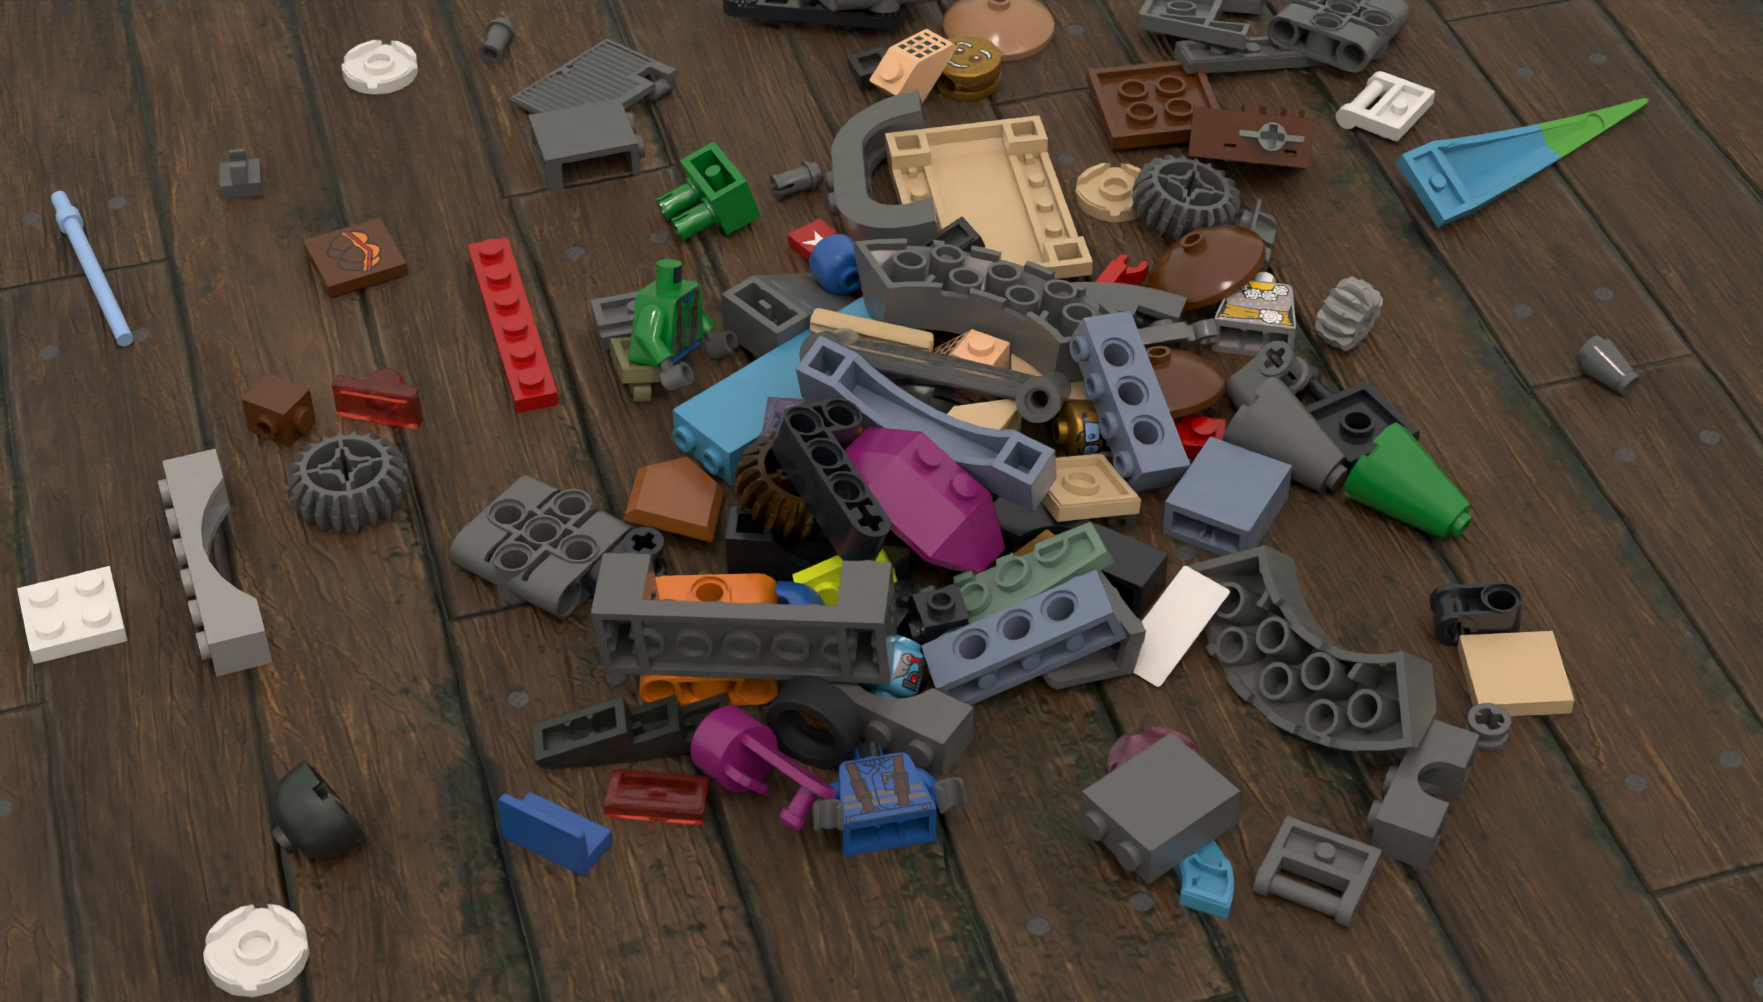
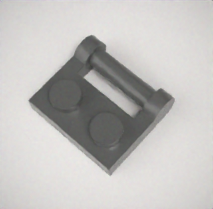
[1253,816,1382,928]

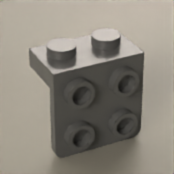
[1042,571,1146,689]

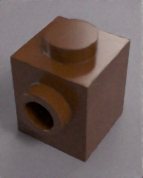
[241,373,316,447]

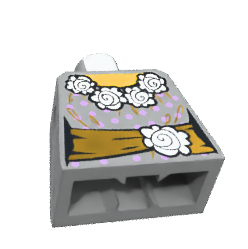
[1212,272,1296,360]

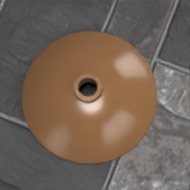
[943,0,1054,62]

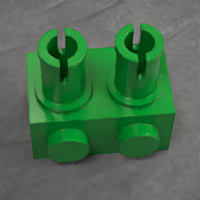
[655,141,761,242]

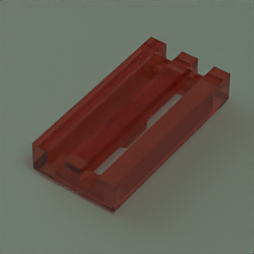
[604,768,710,825]

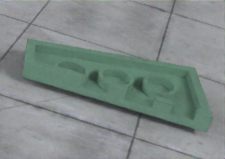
[920,522,1114,634]

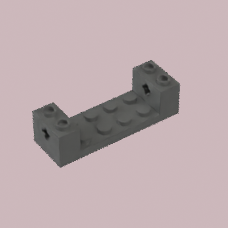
[591,552,898,684]

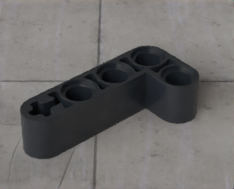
[771,398,891,561]

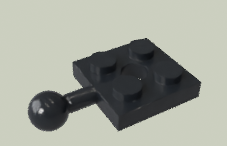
[1287,361,1420,475]

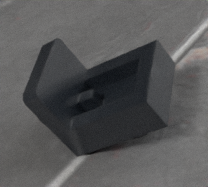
[906,586,969,655]

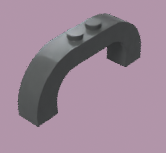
[826,90,942,246]

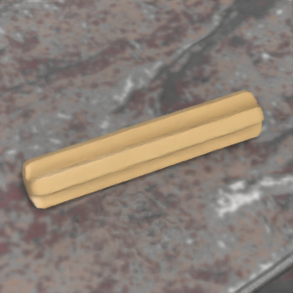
[810,308,934,352]

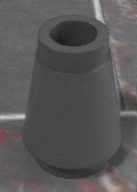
[1576,335,1641,396]

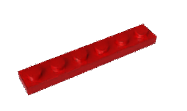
[468,237,559,413]

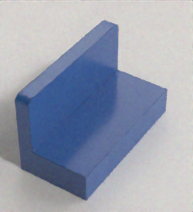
[497,792,613,877]

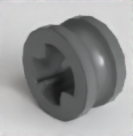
[1465,703,1512,751]

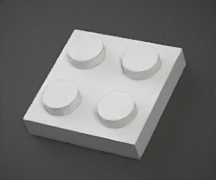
[17,566,128,664]

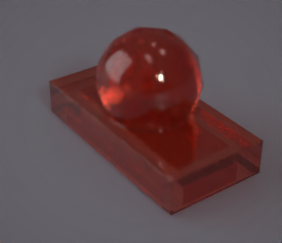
[331,367,423,429]

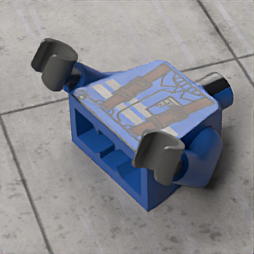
[813,741,969,857]

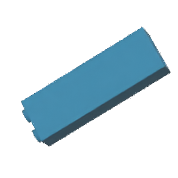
[672,297,888,486]

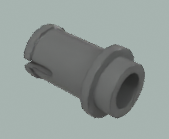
[478,17,516,64]
[770,160,823,200]

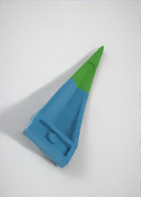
[1396,98,1649,228]

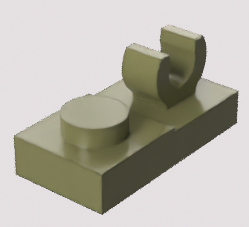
[610,337,662,402]

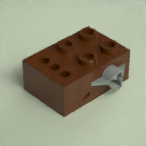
[1188,103,1315,168]

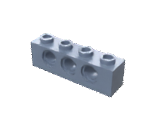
[1069,311,1190,492]
[921,570,1126,706]

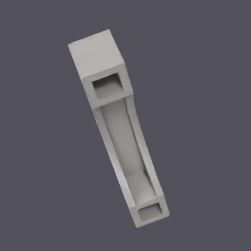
[158,449,272,677]

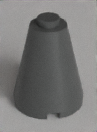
[1222,376,1349,492]

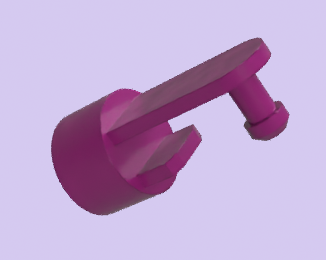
[691,705,838,831]

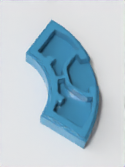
[1173,839,1234,920]

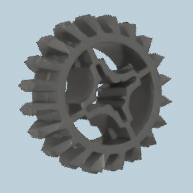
[1132,154,1241,242]
[286,429,408,534]

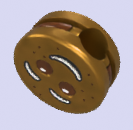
[933,36,1002,101]

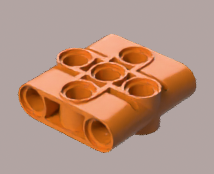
[639,573,778,706]

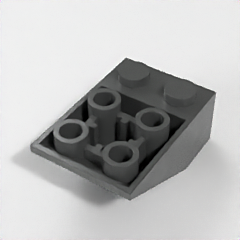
[721,273,856,358]

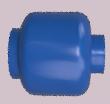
[809,234,861,296]

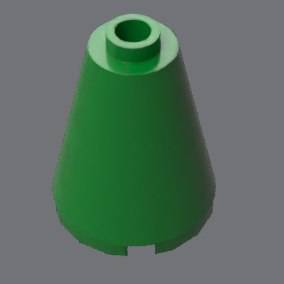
[1343,422,1473,540]

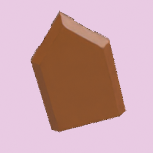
[624,457,724,542]

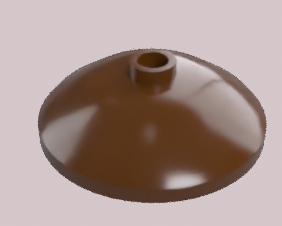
[1146,225,1266,311]
[1122,346,1226,418]

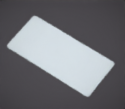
[1134,566,1230,687]

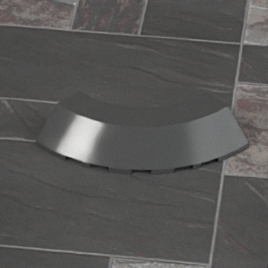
[854,238,1118,383]
[1187,545,1437,753]

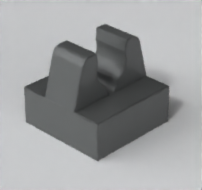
[220,148,263,199]

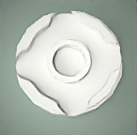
[342,40,418,95]
[203,904,309,997]

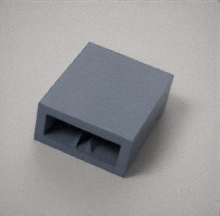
[1163,437,1292,556]

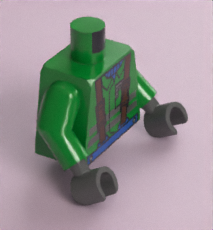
[629,259,739,390]

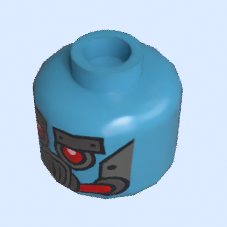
[861,635,928,699]

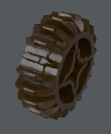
[734,431,824,542]

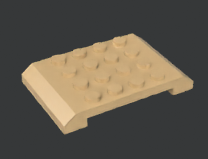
[885,115,1093,279]

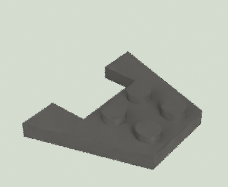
[1138,0,1265,50]

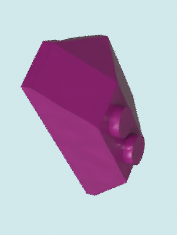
[844,427,1006,575]

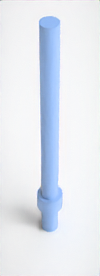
[51,191,134,347]

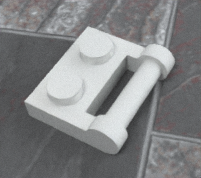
[1336,71,1435,142]

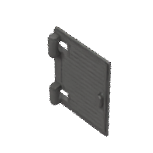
[509,39,679,114]

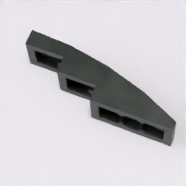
[533,692,733,767]

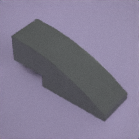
[1072,282,1187,329]

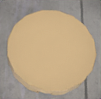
[1075,163,1142,222]

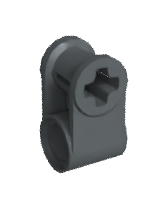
[1224,340,1311,410]

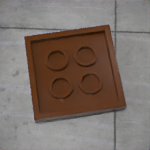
[1087,60,1220,150]

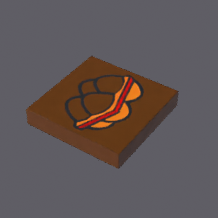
[303,218,408,298]

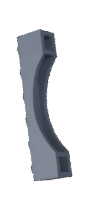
[796,335,1057,513]

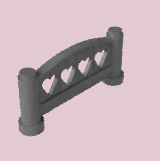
[799,328,1072,423]

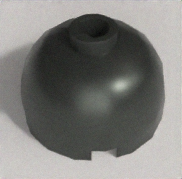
[271,760,368,860]

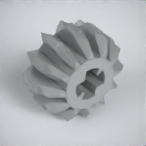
[1315,276,1383,351]

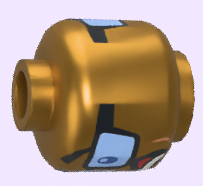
[1052,399,1110,456]

